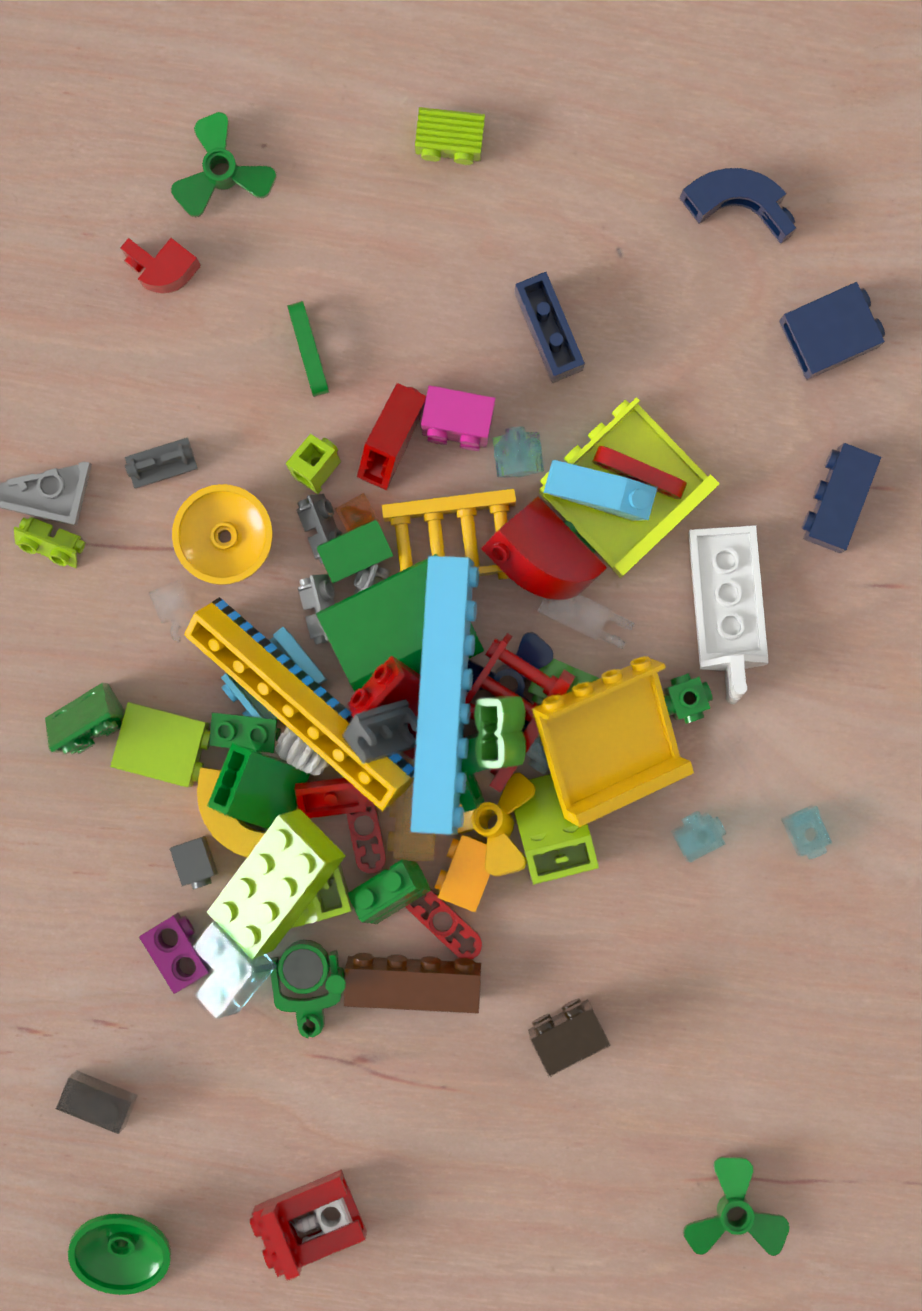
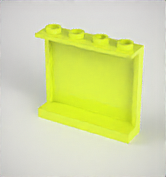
[539,397,720,578]

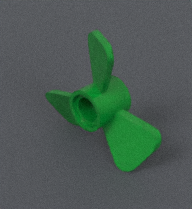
[171,112,277,217]
[683,1156,790,1256]

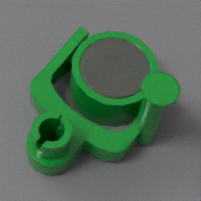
[269,939,346,1038]

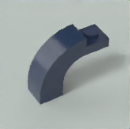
[679,168,796,244]

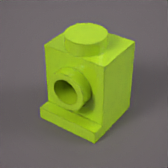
[285,434,341,494]

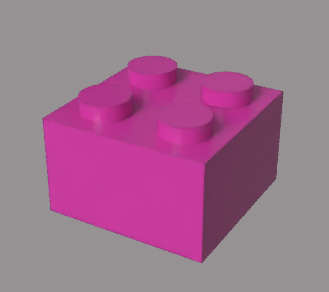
[421,385,495,451]

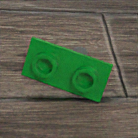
[209,712,281,753]

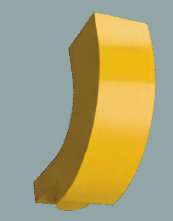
[197,767,267,857]

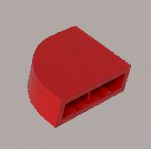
[481,496,607,600]

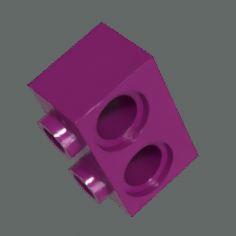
[139,913,213,994]

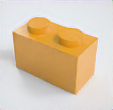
[434,833,490,912]

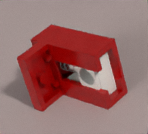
[249,1169,367,1281]

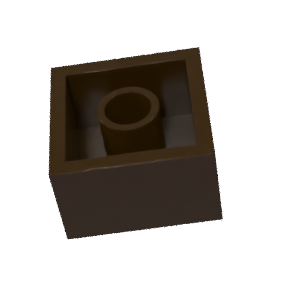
[528,998,610,1077]

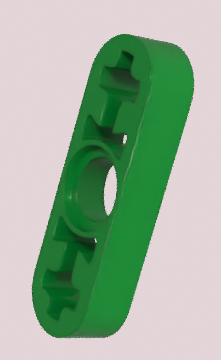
[287,301,329,397]

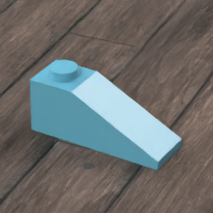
[544,460,657,521]

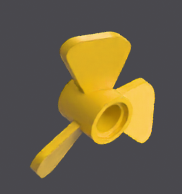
[449,773,536,877]

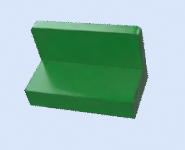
[317,520,393,583]

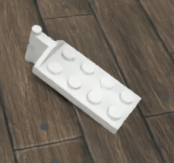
[688,525,769,704]

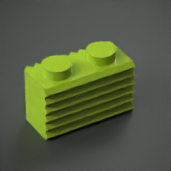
[415,107,485,165]

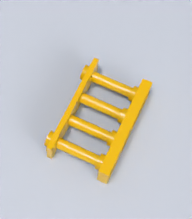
[382,489,516,580]

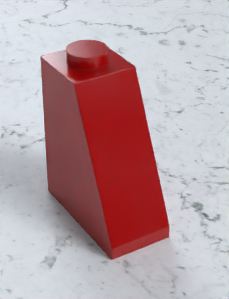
[357,383,426,491]

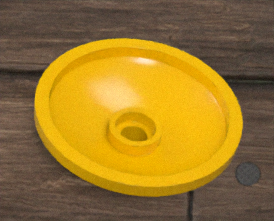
[172,484,273,585]

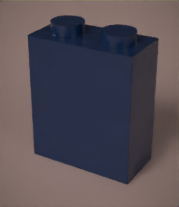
[779,281,885,380]

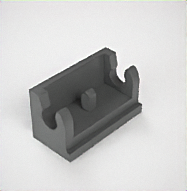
[343,699,418,764]

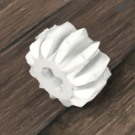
[275,727,329,775]

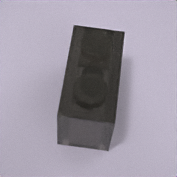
[56,1070,138,1134]

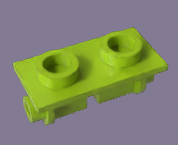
[13,517,86,568]

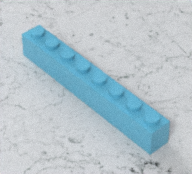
[411,556,479,835]

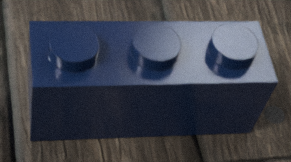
[514,272,585,383]
[802,443,881,553]

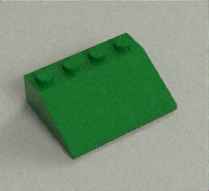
[316,554,485,692]

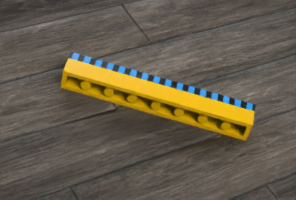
[184,597,415,811]

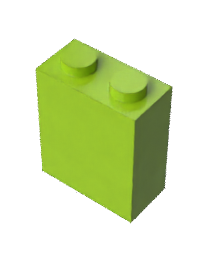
[110,702,210,788]

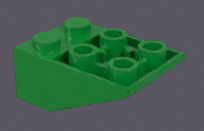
[45,683,125,755]

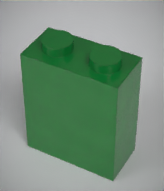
[207,743,310,829]

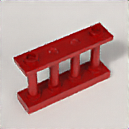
[463,633,575,793]

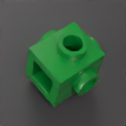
[664,673,713,724]

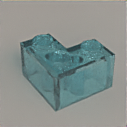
[193,922,276,1019]

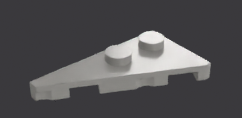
[0,462,92,526]

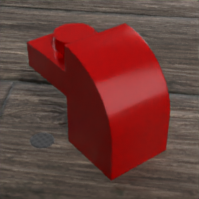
[120,238,201,293]

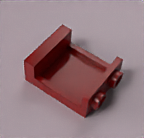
[347,655,421,760]

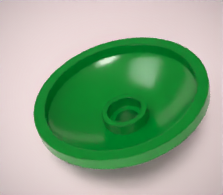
[68,1213,171,1295]

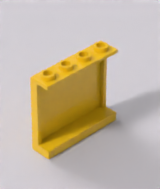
[532,656,694,827]

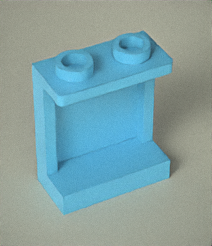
[221,627,327,720]

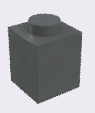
[169,836,218,890]

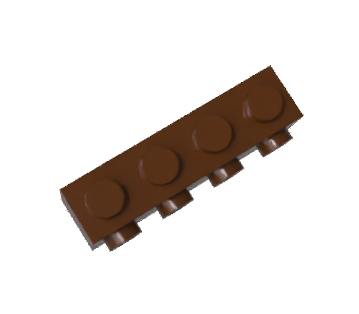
[344,953,481,1014]

